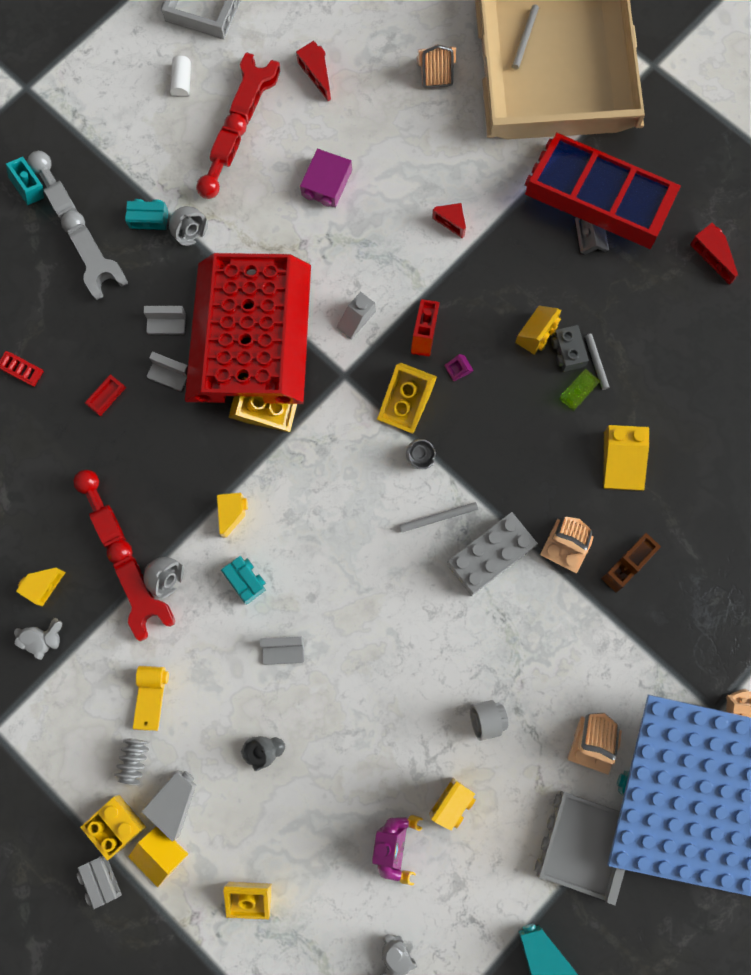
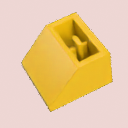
[515,306,562,355]
[80,795,146,861]

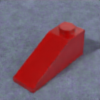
[296,40,331,101]
[690,223,738,285]
[411,299,440,357]

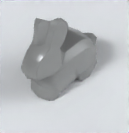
[14,618,62,660]
[380,934,417,975]

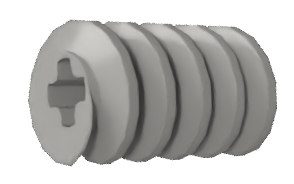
[114,738,150,786]

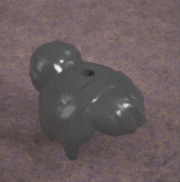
[241,736,285,771]

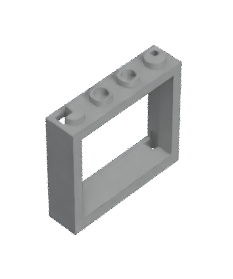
[161,0,241,39]

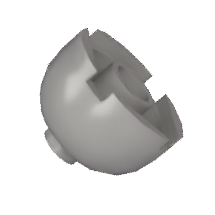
[169,206,208,246]
[144,557,184,599]

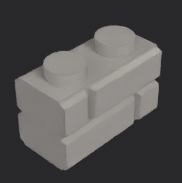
[77,856,122,909]

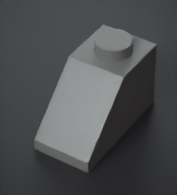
[337,291,376,340]

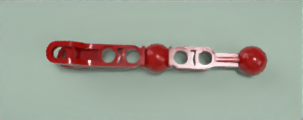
[196,52,280,199]
[73,470,175,642]

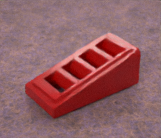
[0,351,44,387]

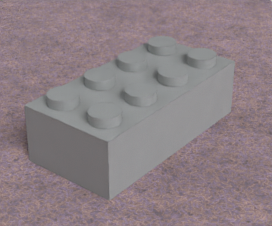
[447,512,538,596]

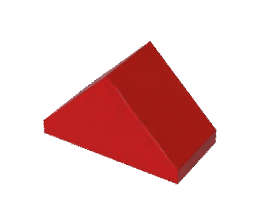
[432,203,466,239]

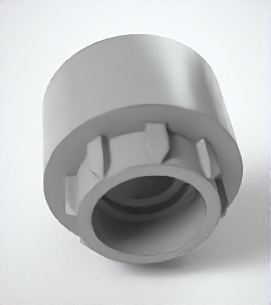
[470,700,508,741]

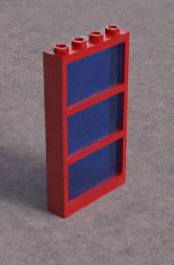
[524,132,681,249]

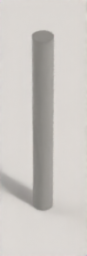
[512,5,539,70]
[400,502,478,532]

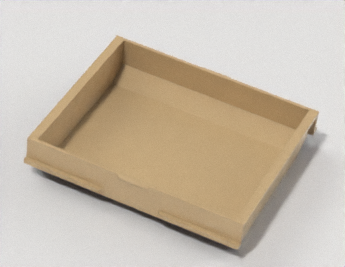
[475,0,645,140]

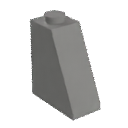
[142,771,196,841]

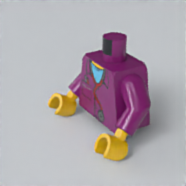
[372,815,423,885]

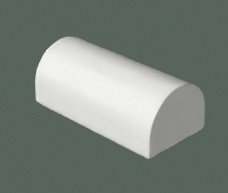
[170,56,191,96]

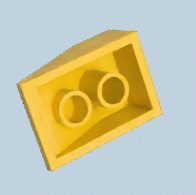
[377,363,437,434]
[229,377,297,432]
[603,425,649,491]
[429,778,476,830]

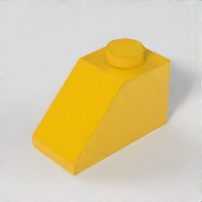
[217,493,248,538]
[16,568,66,606]

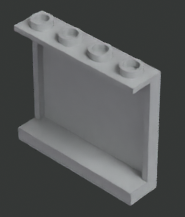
[535,791,625,905]

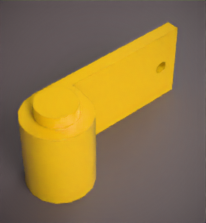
[133,666,169,731]

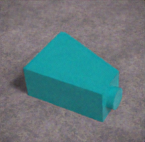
[518,924,578,975]

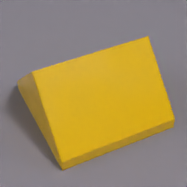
[128,826,188,887]
[223,882,272,920]

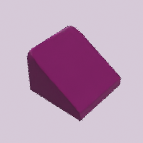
[444,354,474,381]

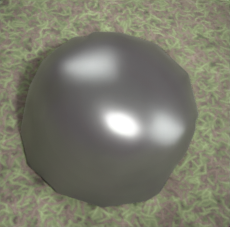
[406,439,436,469]

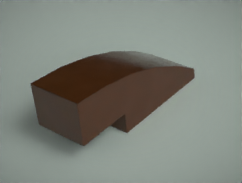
[601,533,661,593]

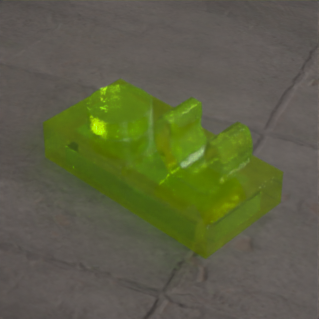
[559,369,600,411]

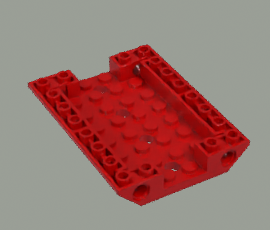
[185,253,311,404]

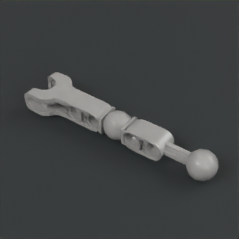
[27,150,128,300]

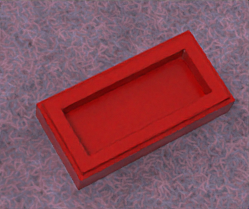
[85,374,126,416]

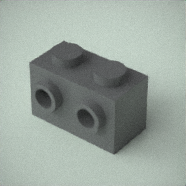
[551,325,589,372]

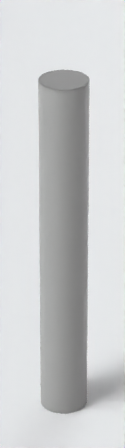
[585,334,610,390]

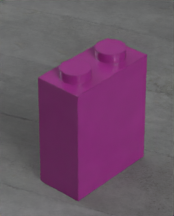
[300,148,352,208]

